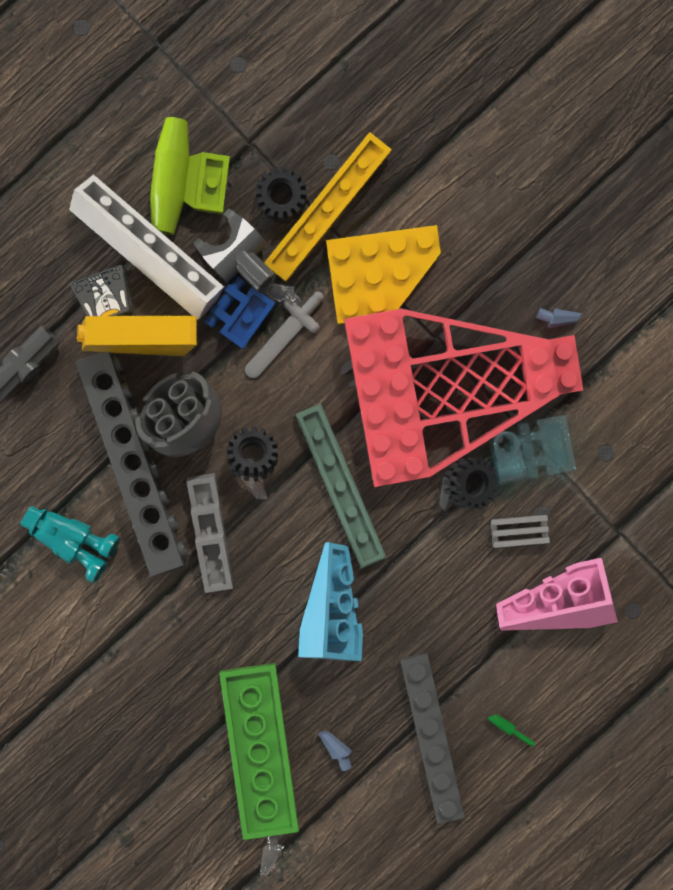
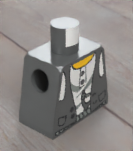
[70,265,134,316]

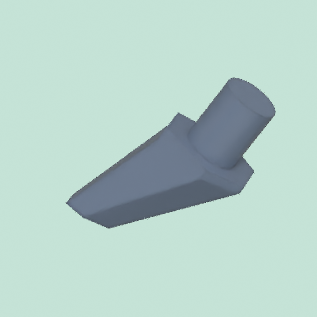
[536,308,582,328]
[318,731,352,771]

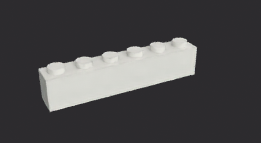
[69,175,224,320]

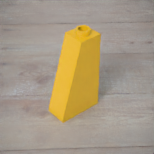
[77,316,197,356]

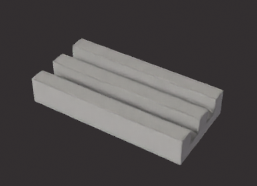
[490,515,550,548]

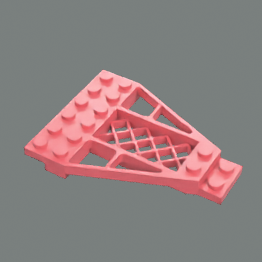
[344,309,583,487]

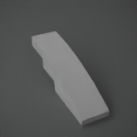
[186,473,233,593]

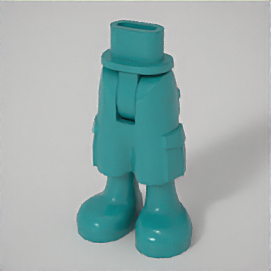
[20,506,120,584]

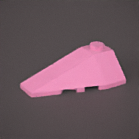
[496,558,618,630]

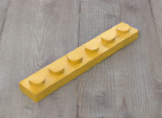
[264,132,392,282]

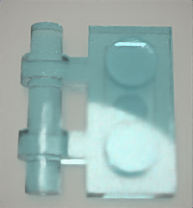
[517,415,576,479]

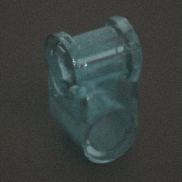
[489,430,527,485]

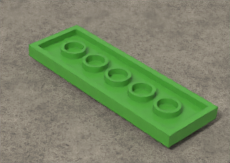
[219,663,299,840]

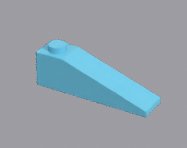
[298,542,363,661]

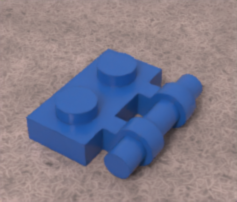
[205,276,276,349]

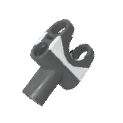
[193,209,276,293]

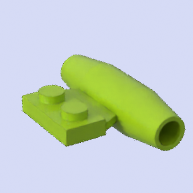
[150,117,230,235]

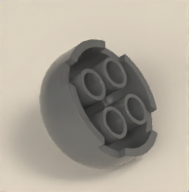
[135,372,222,457]

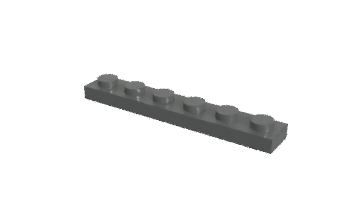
[400,652,465,824]

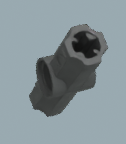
[0,326,61,403]

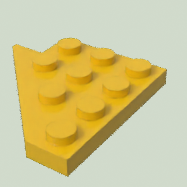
[326,225,441,325]

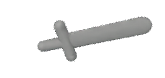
[245,291,324,378]

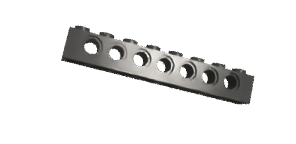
[75,352,189,576]

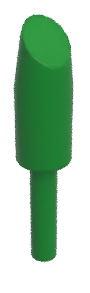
[488,714,535,747]

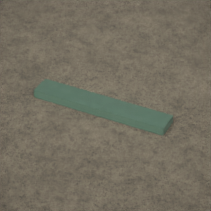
[295,404,387,569]

